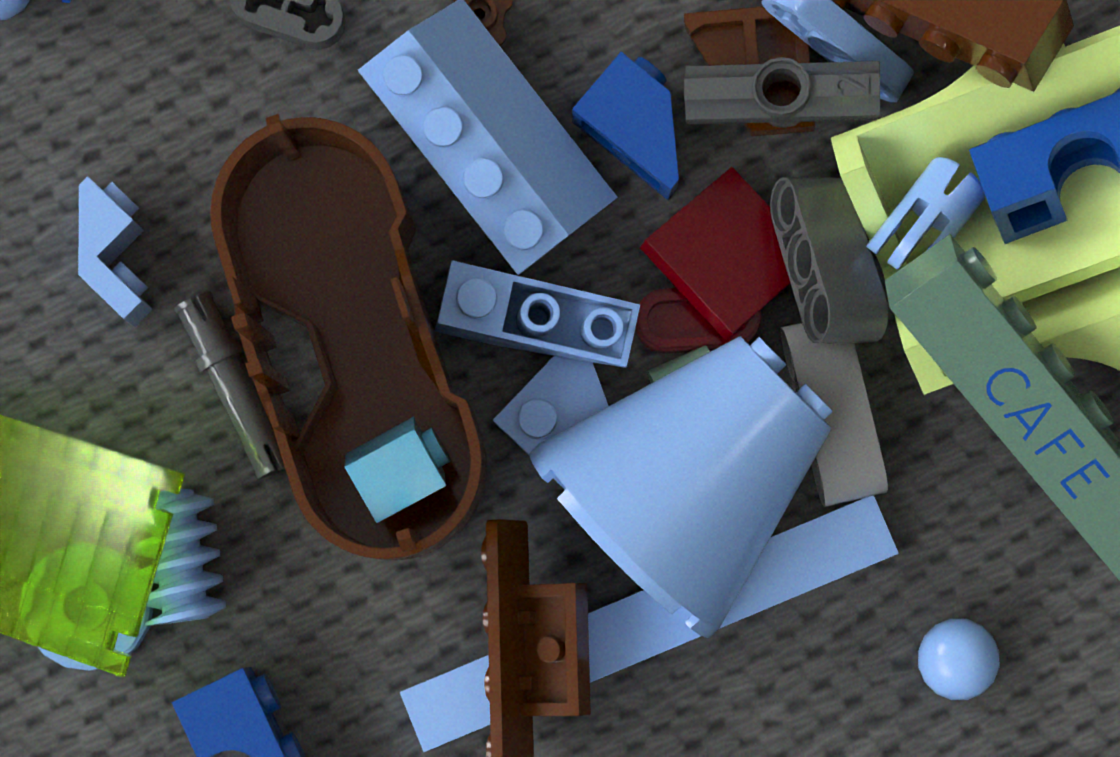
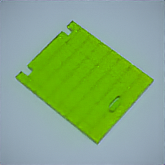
[0,414,185,677]

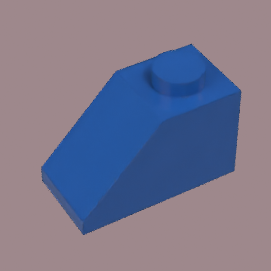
[572,52,679,200]

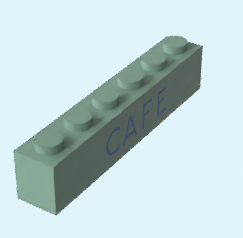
[885,234,1120,581]

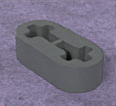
[229,0,346,50]

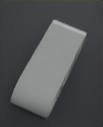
[780,323,888,507]

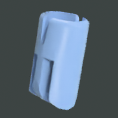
[866,157,985,270]

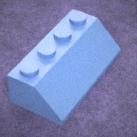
[358,0,618,275]

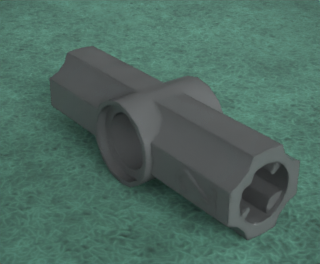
[684,57,880,128]

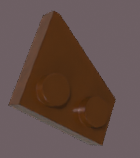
[684,6,815,137]

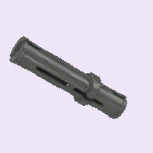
[174,291,285,480]

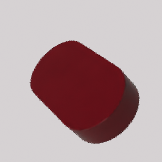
[635,288,761,354]

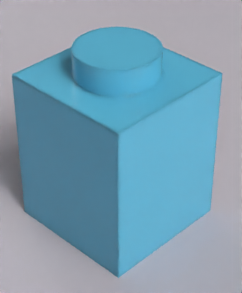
[344,417,451,523]

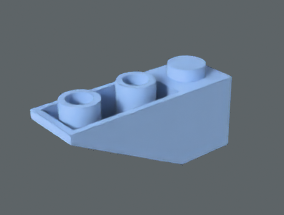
[435,260,640,368]

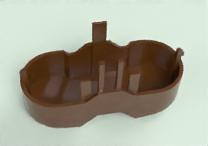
[210,114,487,561]

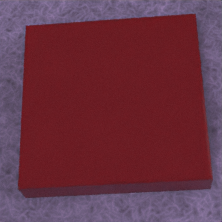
[640,167,791,341]

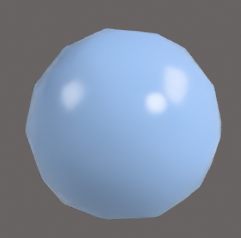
[918,619,1000,700]

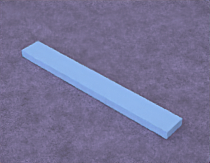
[400,496,899,752]

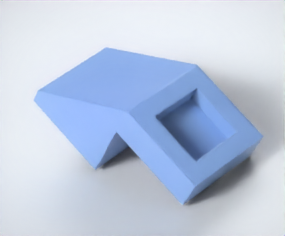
[78,176,153,327]

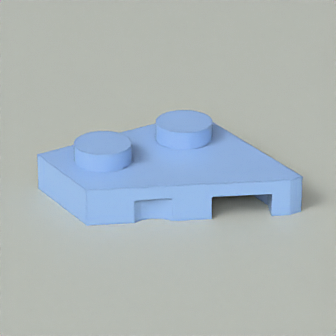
[493,356,608,488]

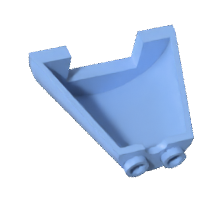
[529,336,833,638]

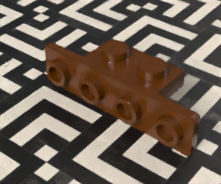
[481,519,591,757]

